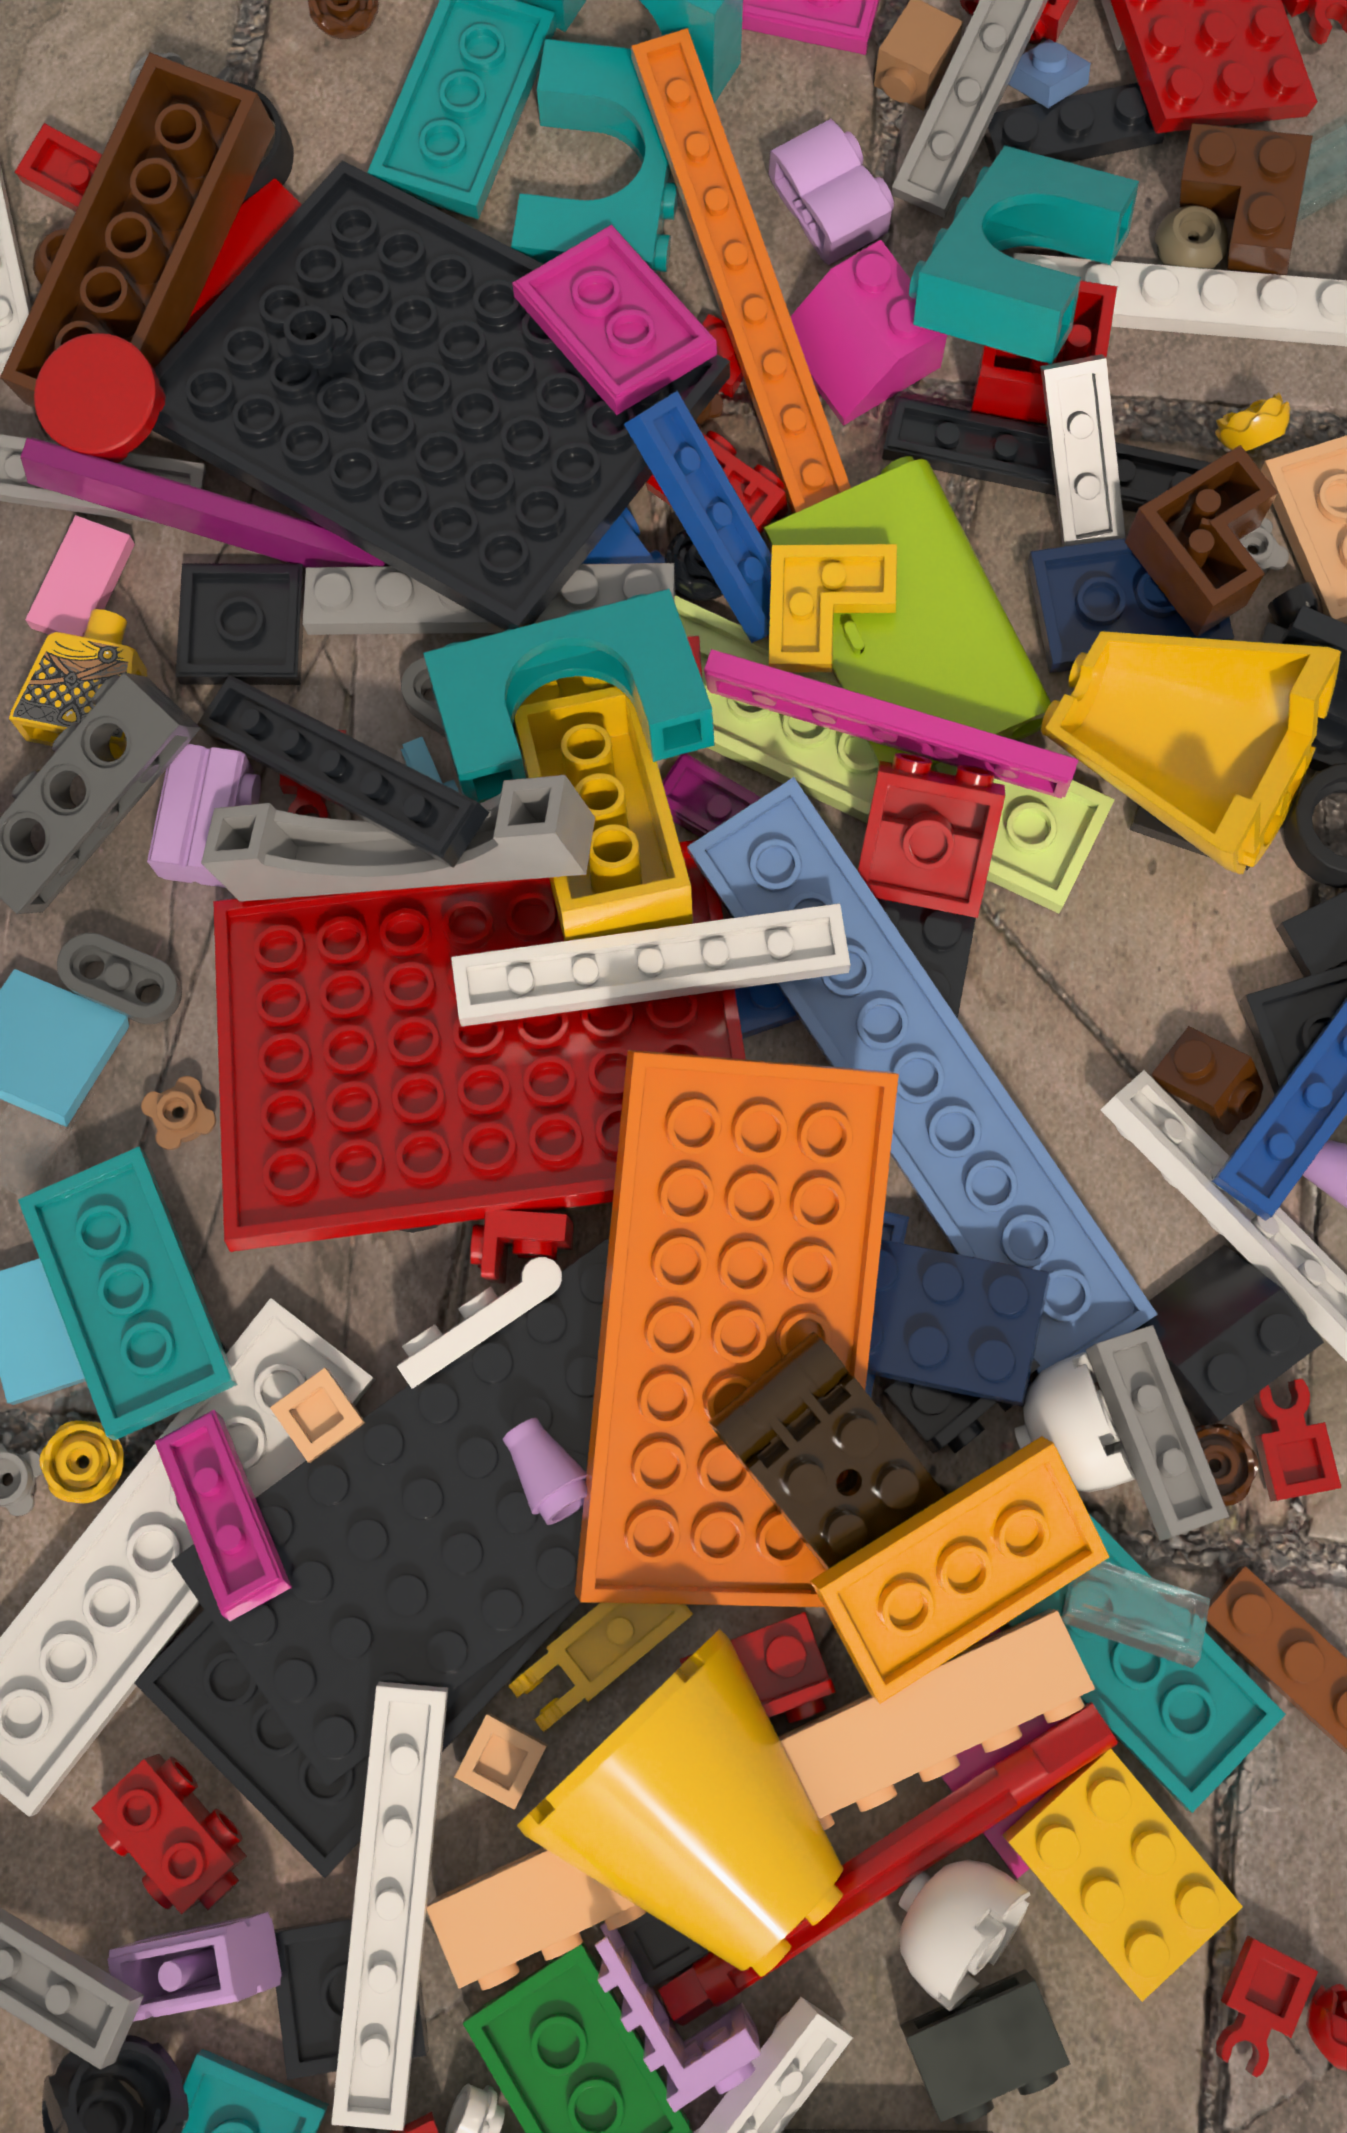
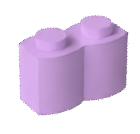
[769,119,894,265]

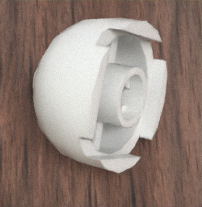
[1014,1352,1135,1492]
[899,1860,1030,2011]

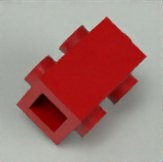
[91,1754,247,1915]

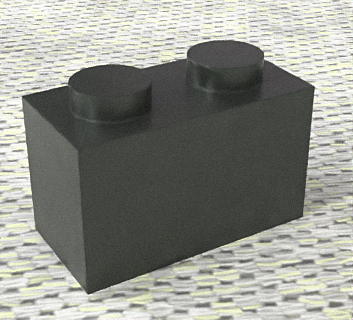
[900,1969,1070,2124]

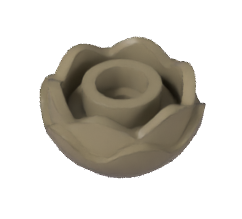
[1154,205,1229,269]

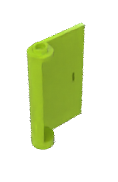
[764,456,1051,767]

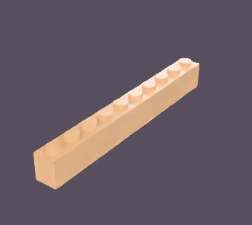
[427,1608,1095,1991]

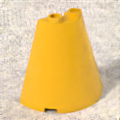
[1041,631,1341,874]
[516,1629,843,1977]

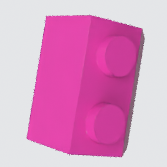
[790,239,947,426]

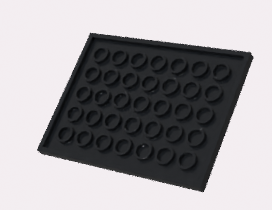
[152,160,730,631]

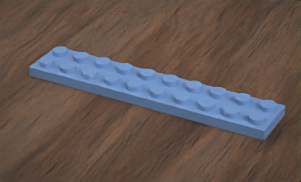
[687,777,1158,1375]

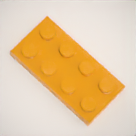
[810,1436,1109,1704]

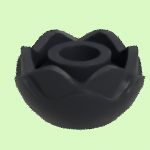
[665,530,723,601]

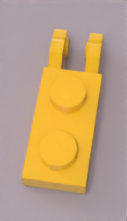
[508,1603,693,1732]

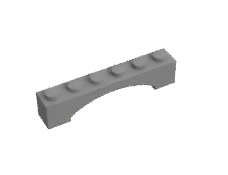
[201,775,595,901]

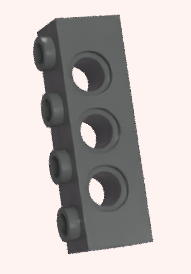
[0,672,201,914]

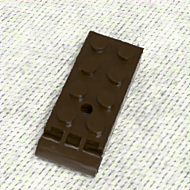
[708,1332,946,1570]

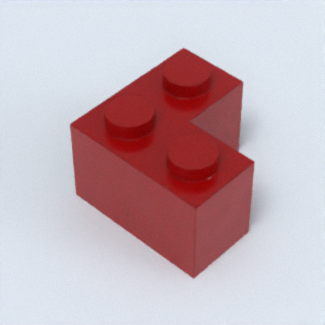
[971,281,1118,424]

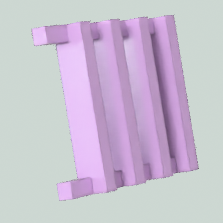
[595,1922,761,2113]

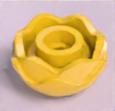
[1215,393,1290,451]
[39,1420,124,1503]

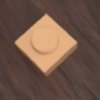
[270,1368,365,1463]
[454,1713,548,1810]

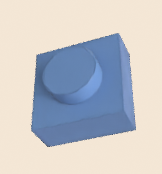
[1008,39,1091,108]

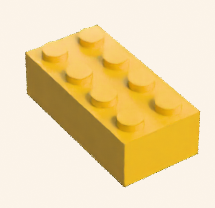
[514,686,693,941]

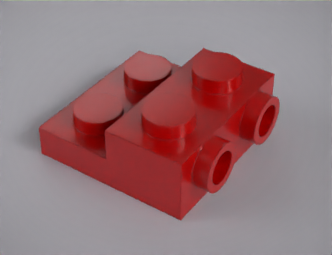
[858,753,1006,918]

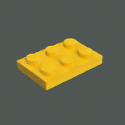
[1002,1749,1243,2002]

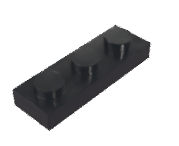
[984,82,1166,163]

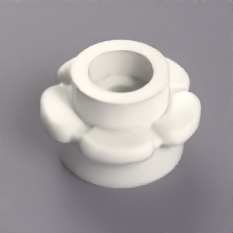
[445,2084,505,2133]

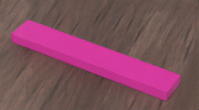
[704,649,1079,799]

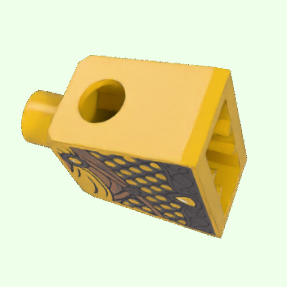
[9,609,147,759]

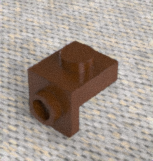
[1151,1026,1264,1135]

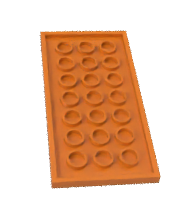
[575,1050,899,1607]

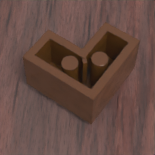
[1179,124,1313,275]
[1125,445,1278,637]

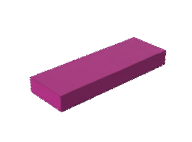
[155,1410,292,1621]

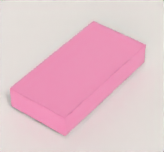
[25,515,135,637]

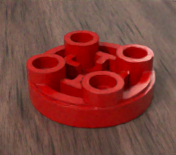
[34,333,166,463]

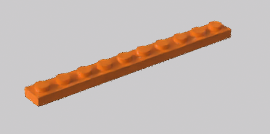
[631,28,851,514]

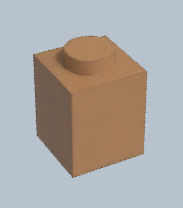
[874,0,963,111]

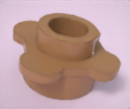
[141,1076,216,1150]

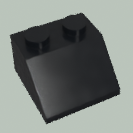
[1132,1244,1324,1425]

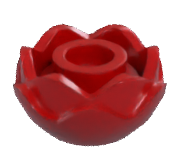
[1306,1984,1347,2071]

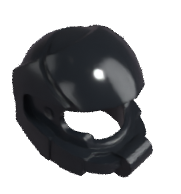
[42,2035,189,2133]

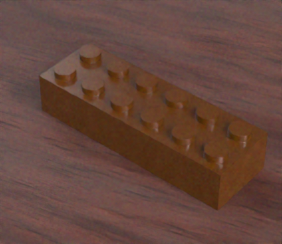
[0,52,276,408]

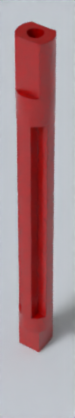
[658,1702,1119,2026]

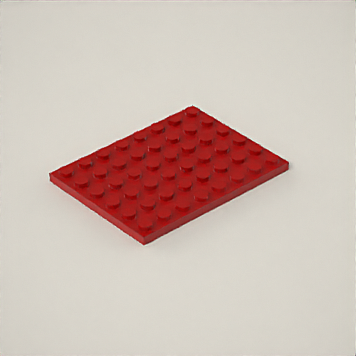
[213,840,746,1252]

